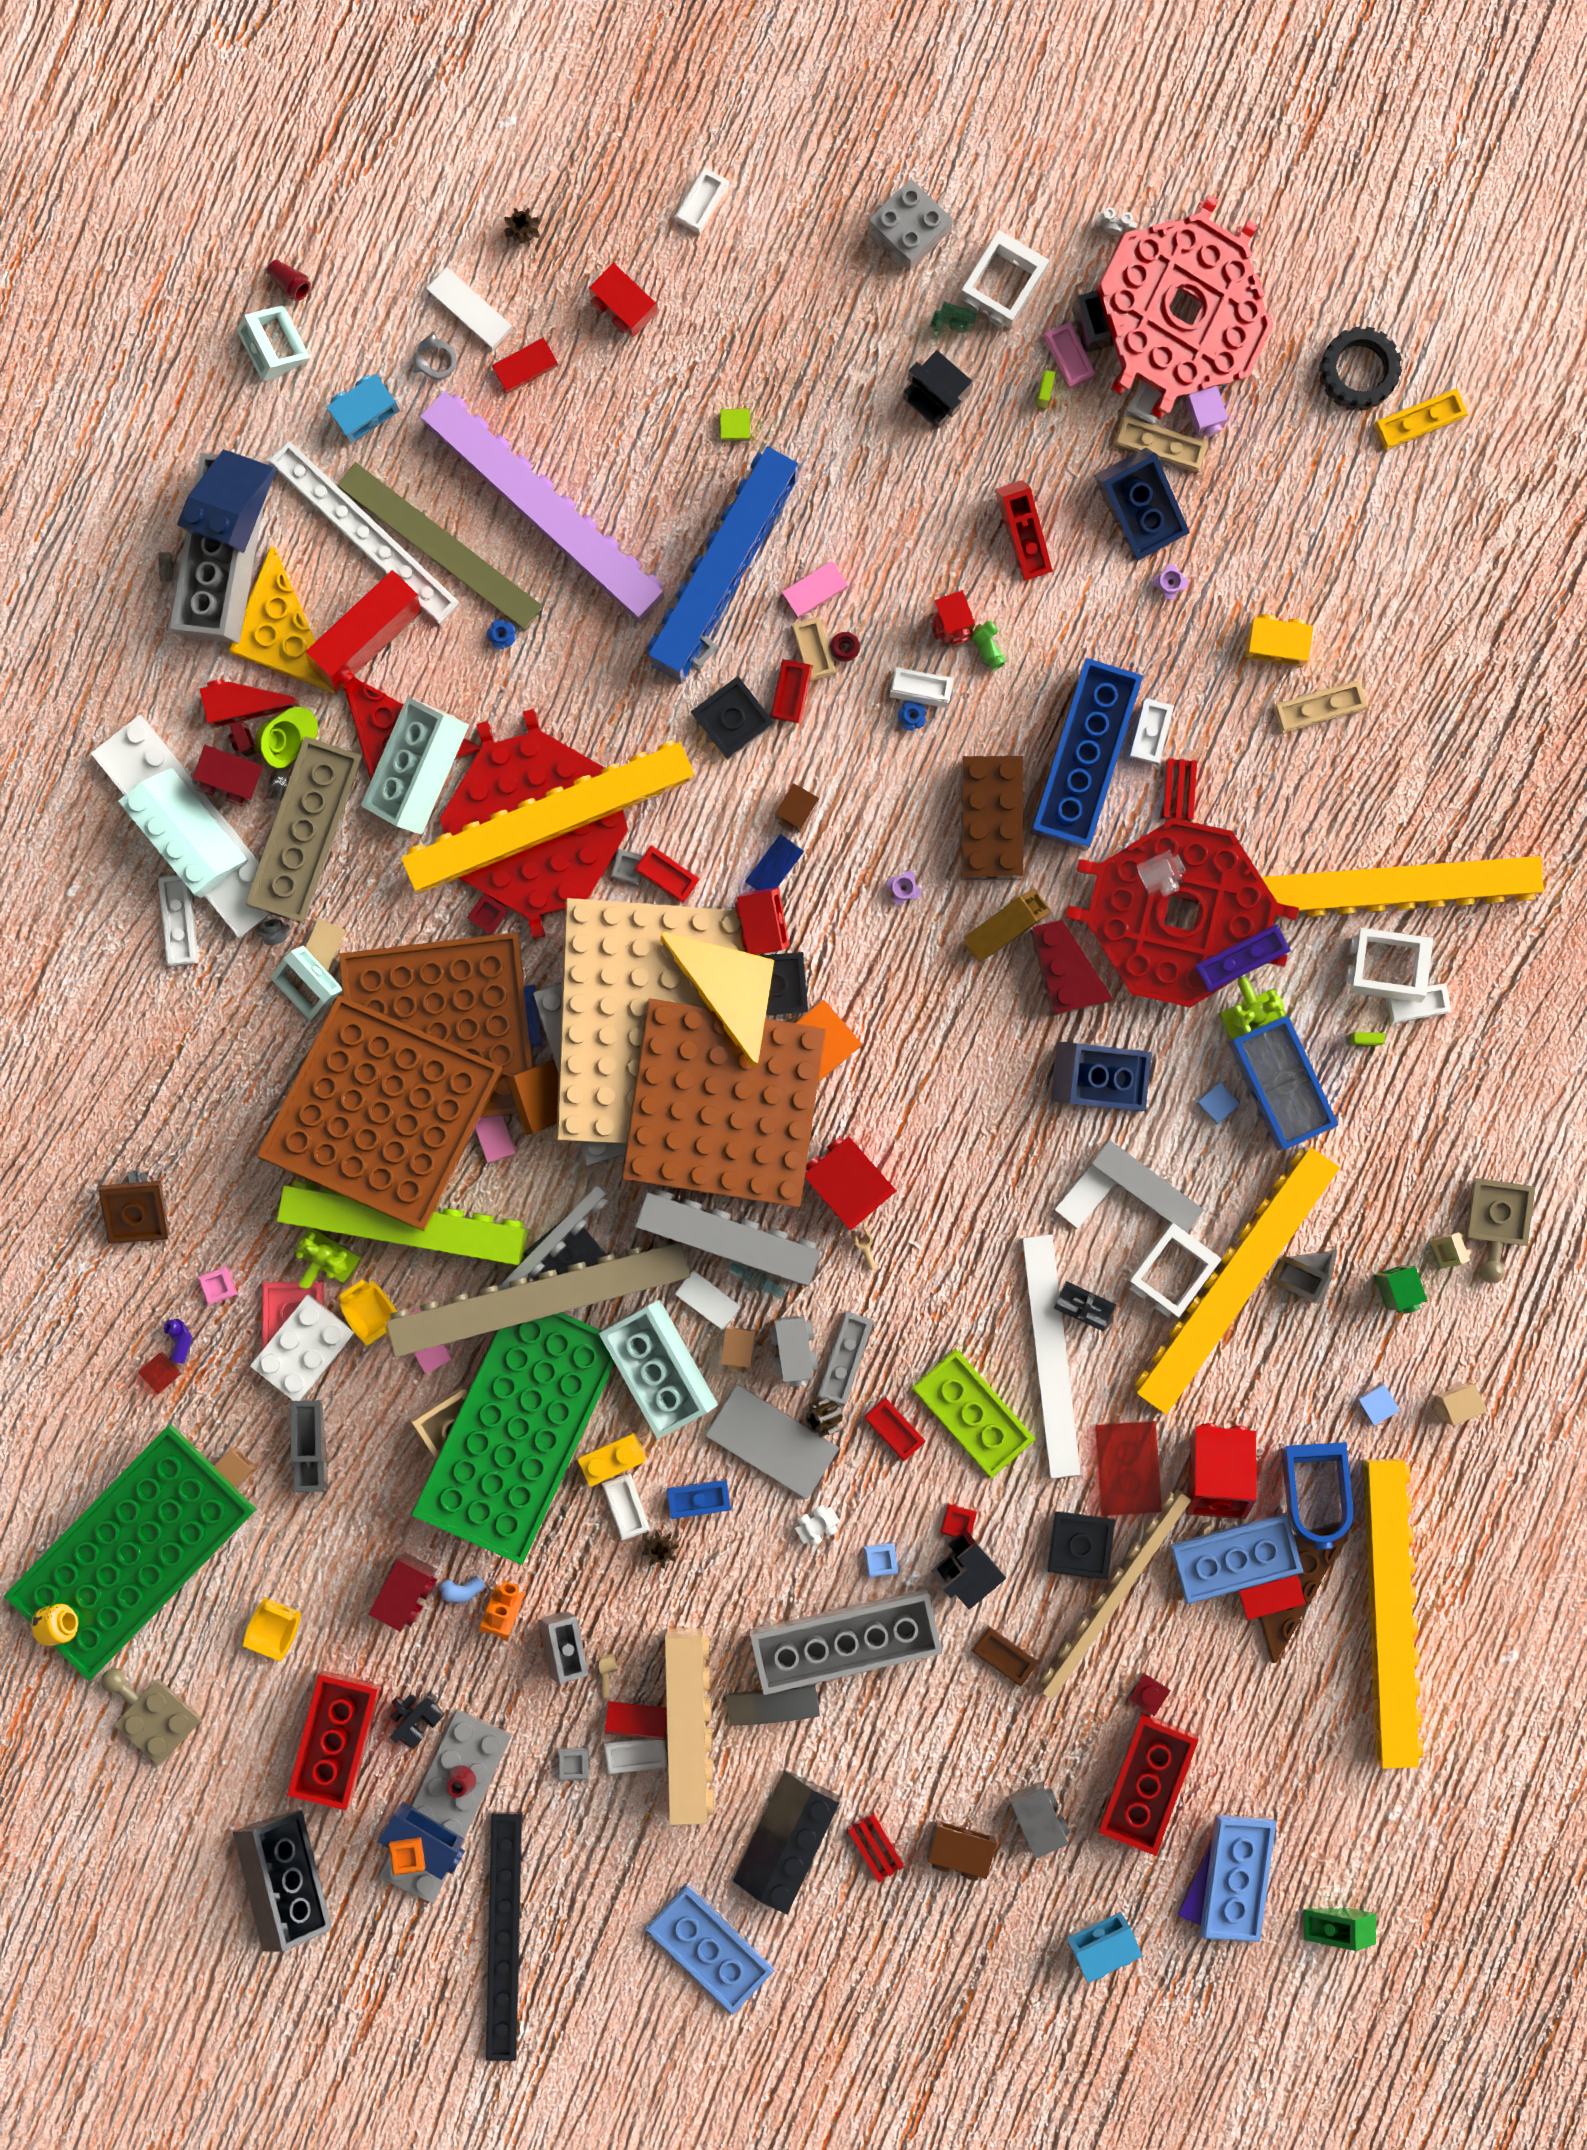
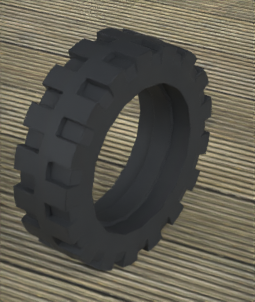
[1319,326,1402,410]

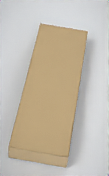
[1114,416,1208,473]
[1273,680,1368,734]

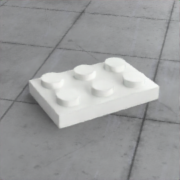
[250,1295,355,1401]

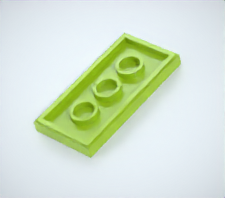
[911,1348,1036,1479]

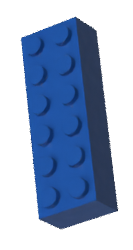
[1030,658,1144,851]

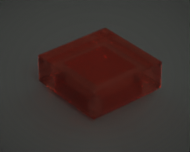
[138,1351,182,1395]

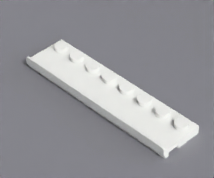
[90,714,273,939]

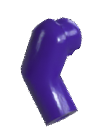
[163,1319,192,1364]

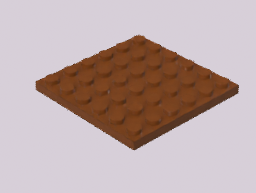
[339,932,534,1118]
[257,995,503,1232]
[621,998,826,1208]

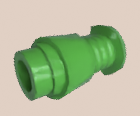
[971,620,1007,672]

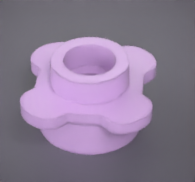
[1153,564,1188,600]
[887,871,921,905]

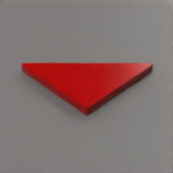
[345,679,481,781]

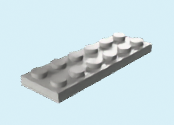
[379,1709,513,1904]

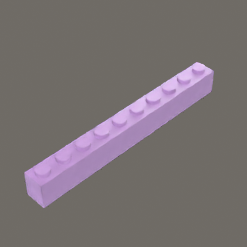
[420,390,664,623]

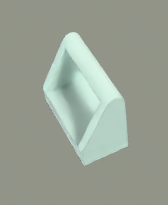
[236,305,310,382]
[270,946,343,1022]

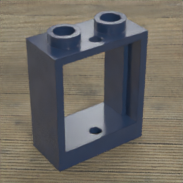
[378,1801,465,1880]

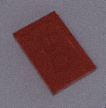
[1094,1420,1162,1516]

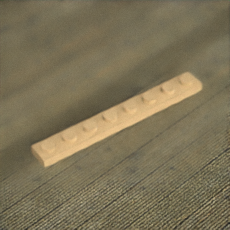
[1040,1489,1191,1700]

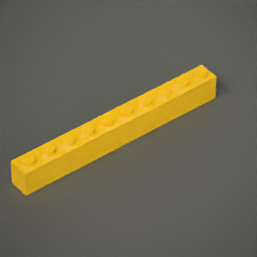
[401,740,696,894]
[1262,856,1544,919]
[1133,1147,1340,1415]
[1363,1458,1423,1769]

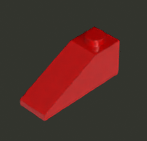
[994,480,1053,581]
[199,679,300,728]

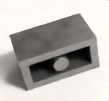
[538,1611,589,1684]
[1009,1781,1070,1859]

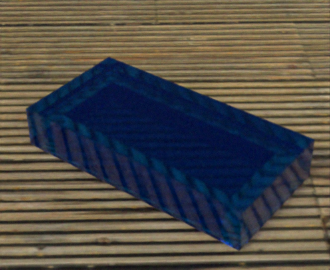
[745,834,804,891]
[523,984,542,1047]

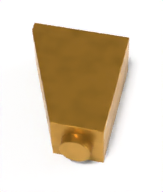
[964,888,1052,961]

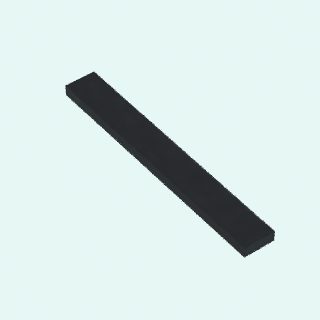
[486,1812,523,2061]

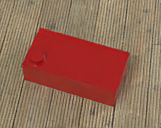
[305,570,421,693]
[287,1671,382,1810]
[1098,1712,1199,1856]

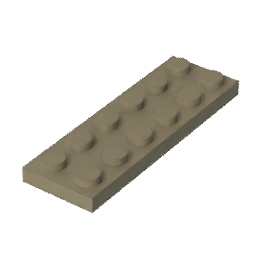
[245,736,363,925]

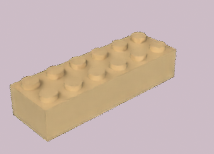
[665,1628,714,1825]

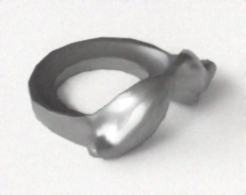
[413,331,457,380]

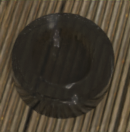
[158,552,174,582]
[267,770,287,801]

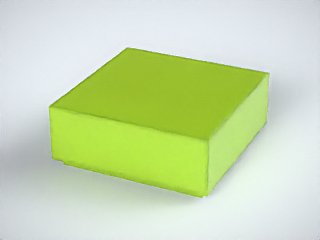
[1036,370,1056,409]
[720,409,751,441]
[1349,1032,1385,1047]

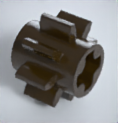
[504,208,540,247]
[805,1398,843,1437]
[641,1530,679,1569]

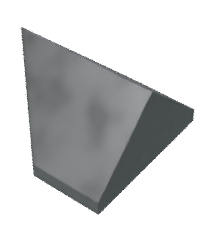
[1270,1249,1338,1304]

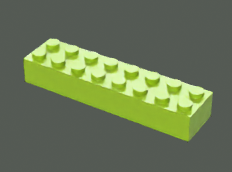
[277,1181,530,1265]

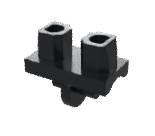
[1053,1281,1116,1331]
[389,1691,444,1749]

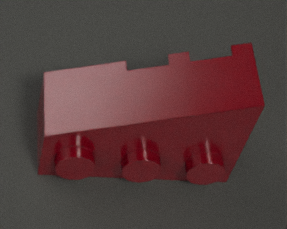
[1030,920,1114,1017]

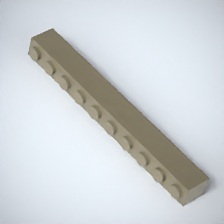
[384,1239,690,1357]

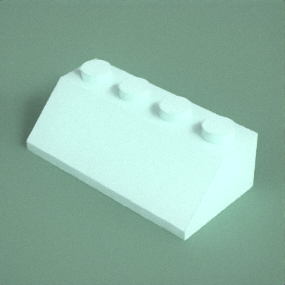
[361,696,469,835]
[118,768,248,898]
[599,1299,718,1440]

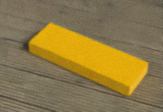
[1373,388,1469,451]

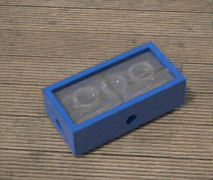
[1228,1015,1339,1151]

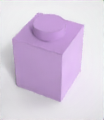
[1185,386,1228,437]

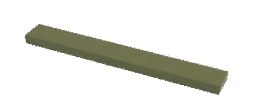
[337,462,543,631]

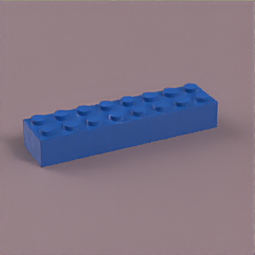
[647,446,799,683]

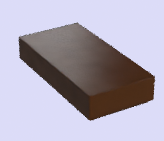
[971,1625,1038,1687]

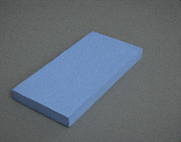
[1170,1512,1304,1605]
[1199,1815,1276,1942]
[645,1883,775,2015]

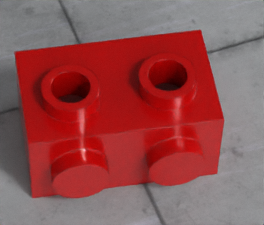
[589,262,658,337]
[931,590,975,647]
[735,887,790,955]

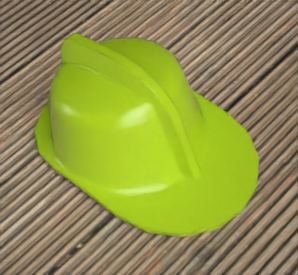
[253,707,318,768]

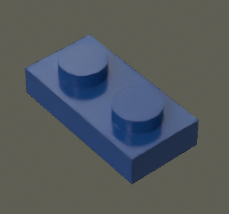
[667,1479,731,1519]

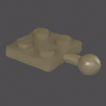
[1465,1178,1536,1284]
[101,1668,202,1766]

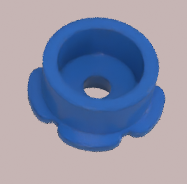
[486,620,516,649]
[897,701,927,731]

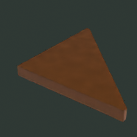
[1259,1520,1354,1663]

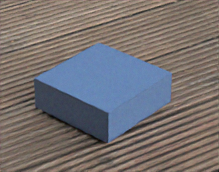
[1197,1082,1240,1124]

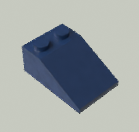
[1093,448,1190,561]
[177,449,277,553]
[1051,1041,1152,1112]

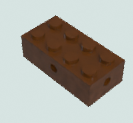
[961,756,1023,880]

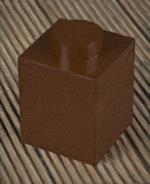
[775,783,819,833]

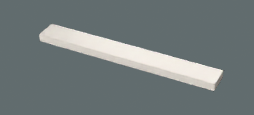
[268,440,461,625]
[1022,1234,1081,1478]

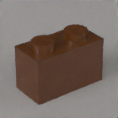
[926,1820,997,1881]

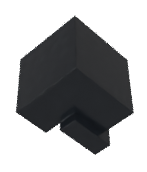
[1072,288,1115,353]
[903,350,973,429]
[931,1529,1006,1610]

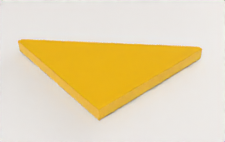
[228,546,337,695]
[660,932,774,1067]

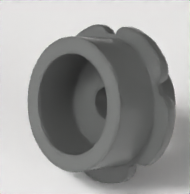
[127,1168,148,1183]

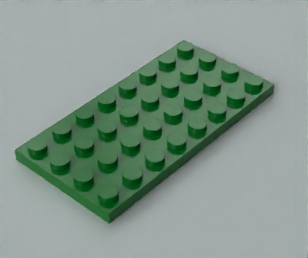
[410,1312,615,1565]
[4,1424,257,1681]

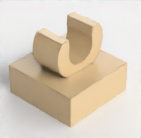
[1431,1232,1472,1269]

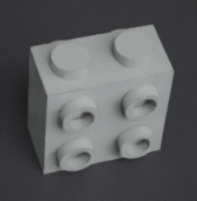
[868,178,953,271]
[770,1315,819,1387]

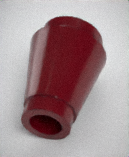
[267,259,311,301]
[446,1765,476,1798]

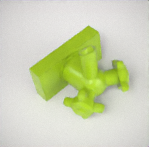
[1218,977,1287,1040]
[293,1228,362,1289]

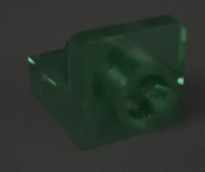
[930,302,978,339]

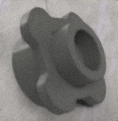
[255,919,290,945]

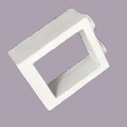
[960,230,1050,330]
[1346,928,1433,1003]
[1127,1223,1222,1318]

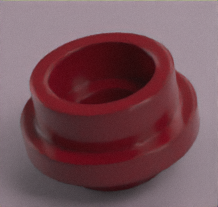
[830,632,860,662]

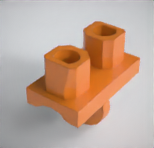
[479,1581,524,1641]

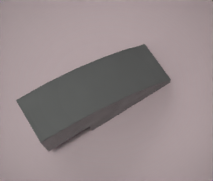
[290,1400,328,1492]
[725,1683,820,1726]

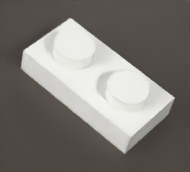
[1129,698,1174,765]

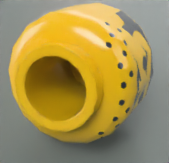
[31,1603,78,1647]

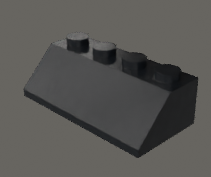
[733,1769,840,1915]
[233,1810,332,1952]

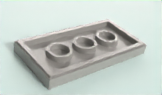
[705,1384,839,1500]

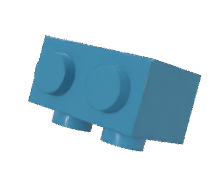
[326,373,400,444]
[1066,1912,1143,1983]

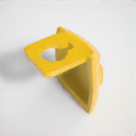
[338,1280,397,1346]
[242,1597,302,1662]

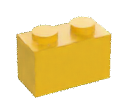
[1244,614,1313,667]
[577,1431,647,1487]

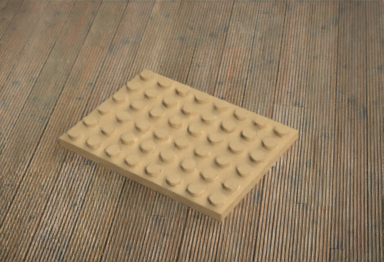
[556,898,744,1144]

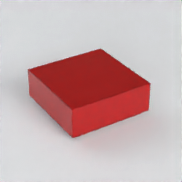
[940,1503,977,1537]

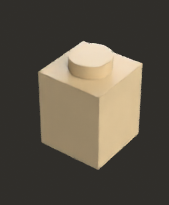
[1435,1382,1487,1426]

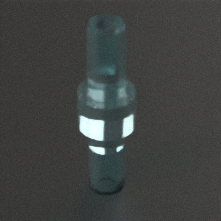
[728,1261,786,1299]

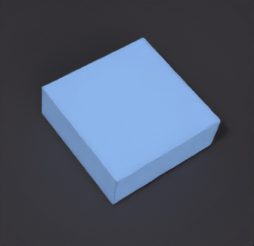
[1357,1384,1400,1426]
[864,1542,898,1578]

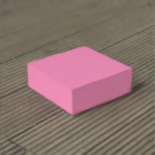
[198,1266,238,1305]

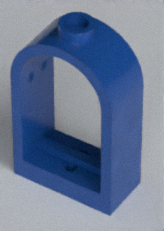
[1281,1442,1353,1550]

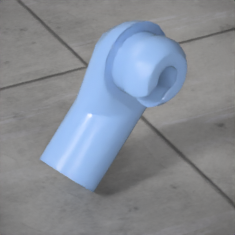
[439,1575,486,1603]

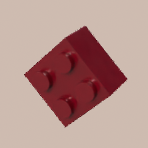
[192,745,263,807]
[368,1552,438,1632]

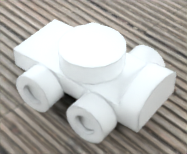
[1094,207,1137,236]
[795,1504,840,1546]

